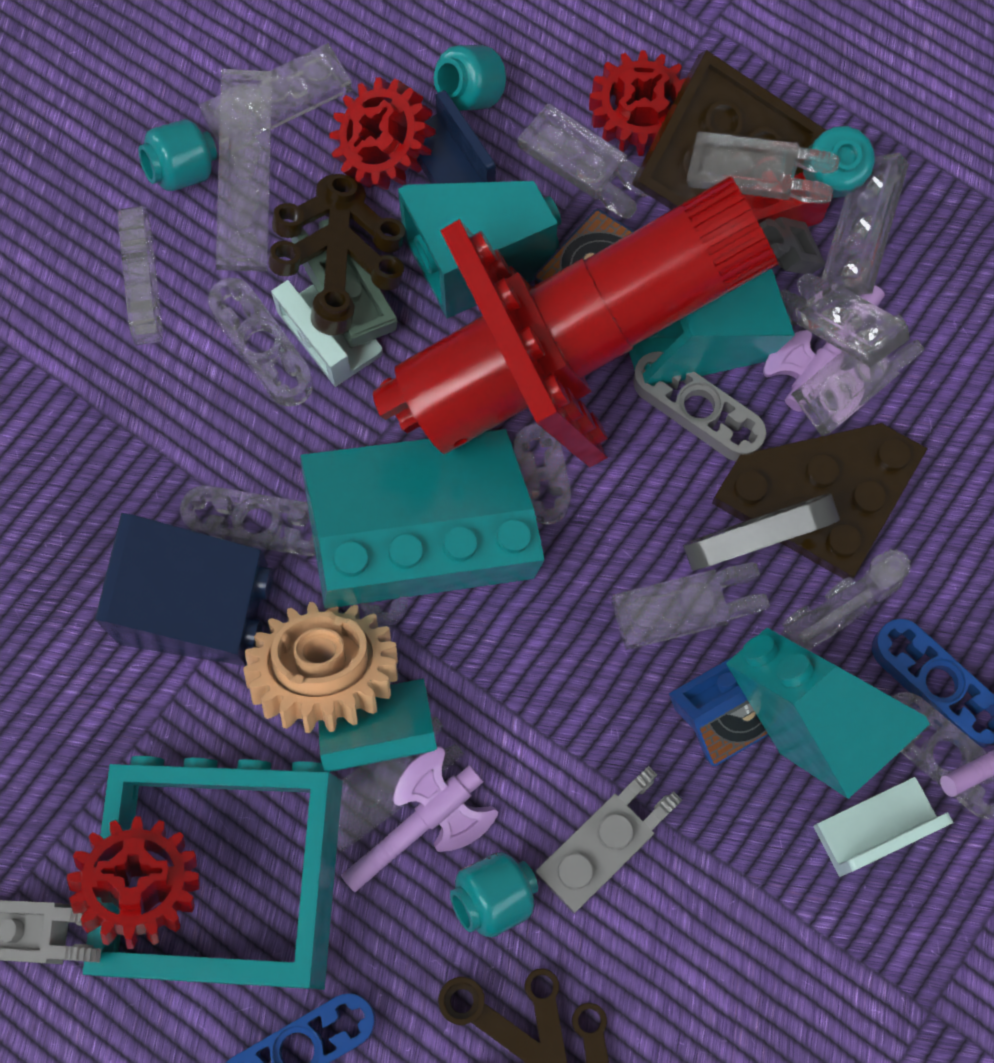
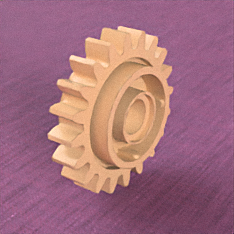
[243,602,398,733]

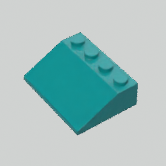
[300,429,544,609]

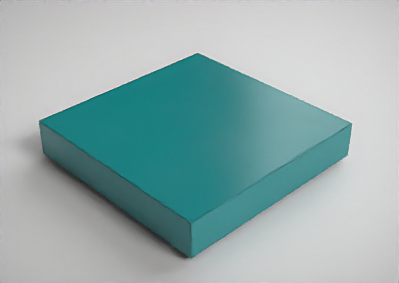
[318,678,437,772]

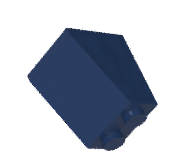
[95,513,273,666]

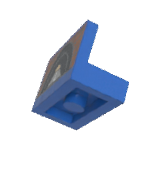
[669,656,768,766]

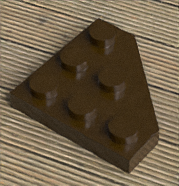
[631,50,826,210]
[712,423,928,583]

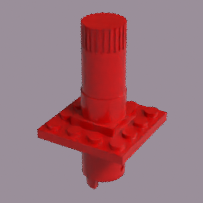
[373,176,778,468]

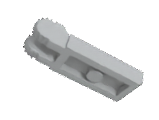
[535,766,682,914]
[0,900,101,965]

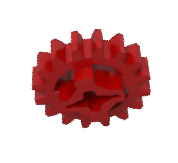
[589,50,686,156]
[329,77,436,190]
[67,816,200,949]

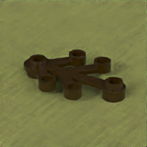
[268,174,405,336]
[438,969,609,1063]

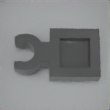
[760,216,826,275]

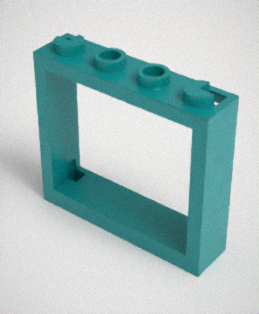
[82,756,343,990]

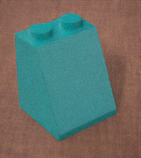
[398,181,561,319]
[629,268,795,386]
[726,628,930,799]

